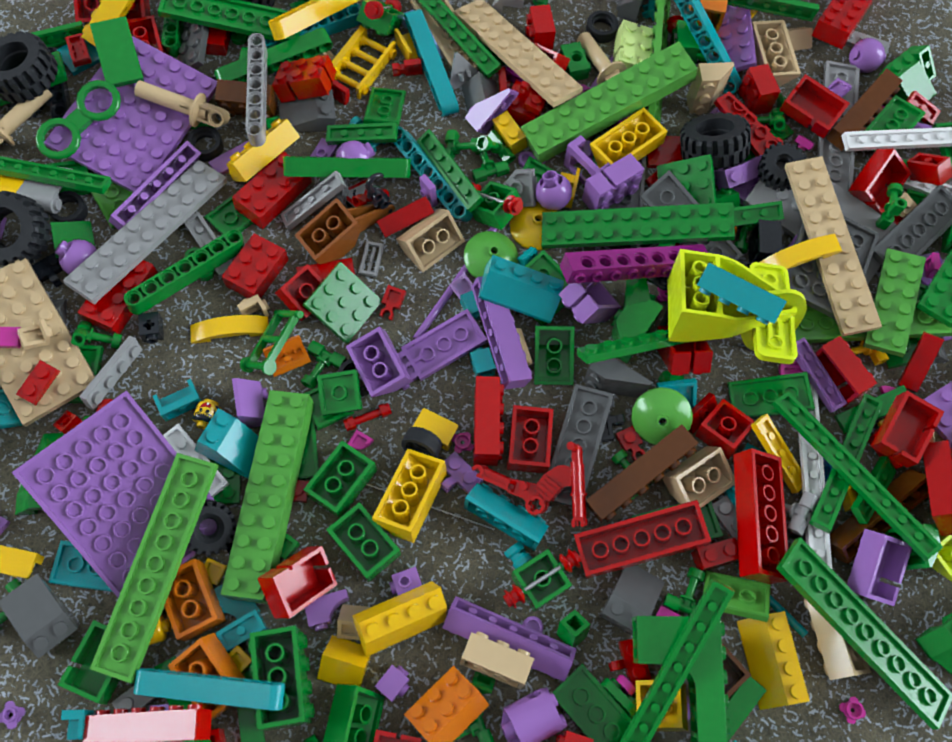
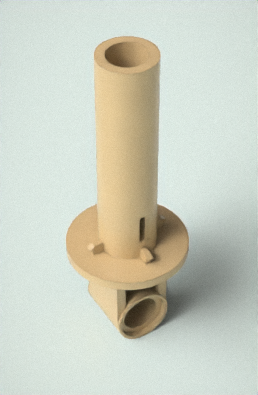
[577,32,627,85]
[134,80,230,127]
[0,90,53,146]

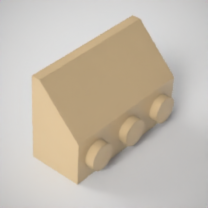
[686,62,734,115]
[396,208,465,272]
[663,446,735,508]
[460,631,534,690]

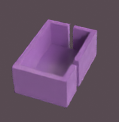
[582,153,644,210]
[559,282,622,324]
[847,529,912,606]

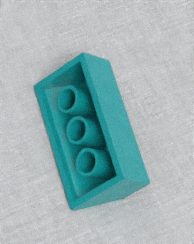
[478,255,564,323]
[697,263,787,325]
[464,483,549,551]

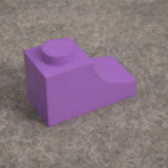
[305,589,349,631]

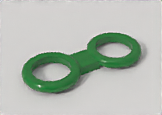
[35,80,121,160]

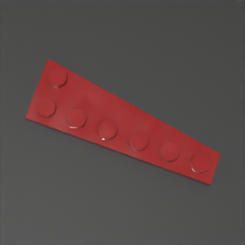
[714,92,783,157]

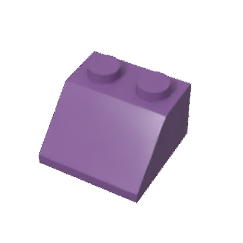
[232,378,268,428]

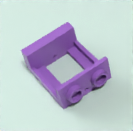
[563,135,610,186]

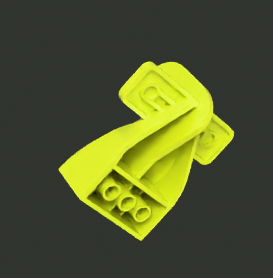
[667,249,807,364]

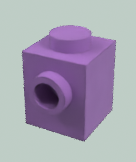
[389,567,422,595]
[375,665,410,702]

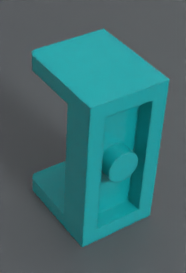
[152,379,202,421]
[216,609,269,654]

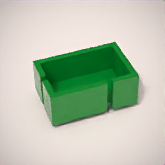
[58,620,120,705]

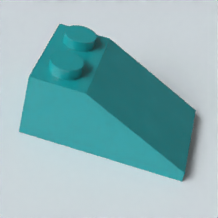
[194,408,258,478]

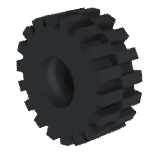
[757,142,807,191]
[188,499,237,556]

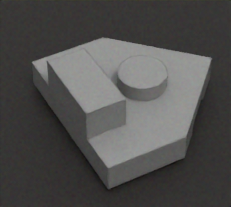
[503,169,537,207]

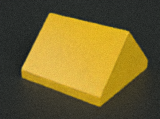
[317,635,371,687]

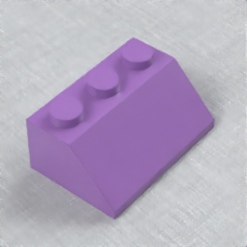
[346,326,412,397]

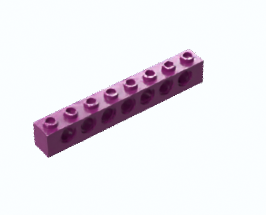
[560,244,708,284]

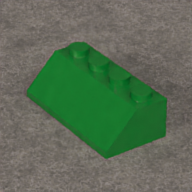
[323,684,385,742]

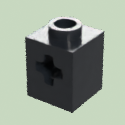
[138,311,164,344]

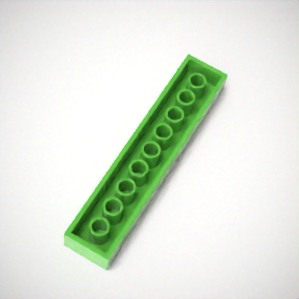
[521,41,698,163]
[221,390,315,604]

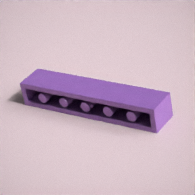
[109,141,201,230]
[471,276,532,390]
[442,596,576,682]

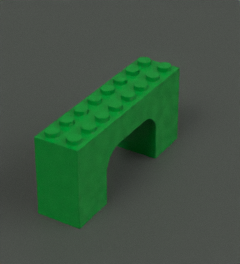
[632,616,730,742]

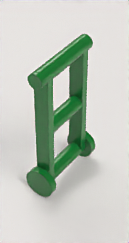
[240,309,304,375]

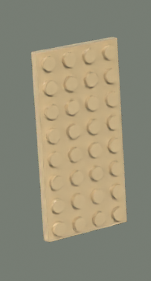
[0,258,96,426]

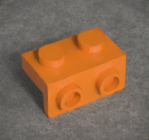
[263,335,311,377]

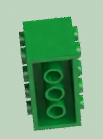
[248,625,315,731]

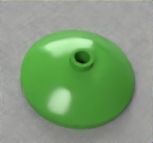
[463,231,519,278]
[631,387,693,445]

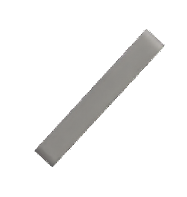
[246,33,267,147]

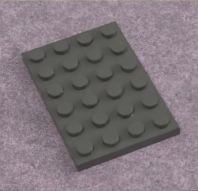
[788,216,880,320]

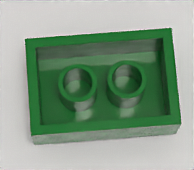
[303,441,377,518]
[326,502,401,583]

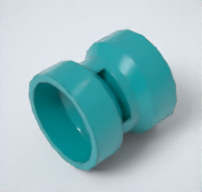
[504,541,533,569]

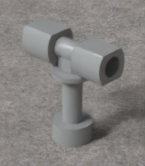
[785,491,819,536]

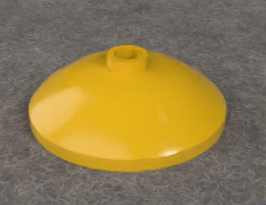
[510,202,558,251]

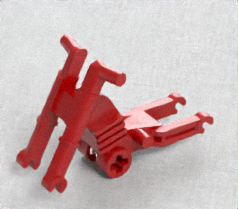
[472,441,588,527]

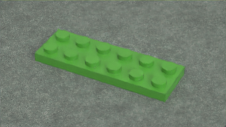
[863,248,926,357]

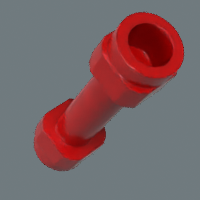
[351,189,389,207]
[343,403,392,431]

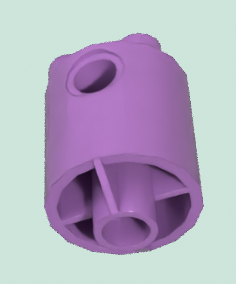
[500,687,567,742]

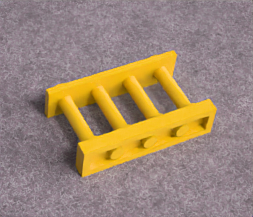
[331,25,397,99]

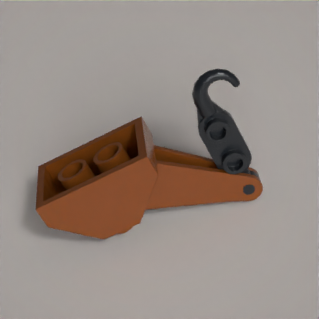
[295,173,396,264]

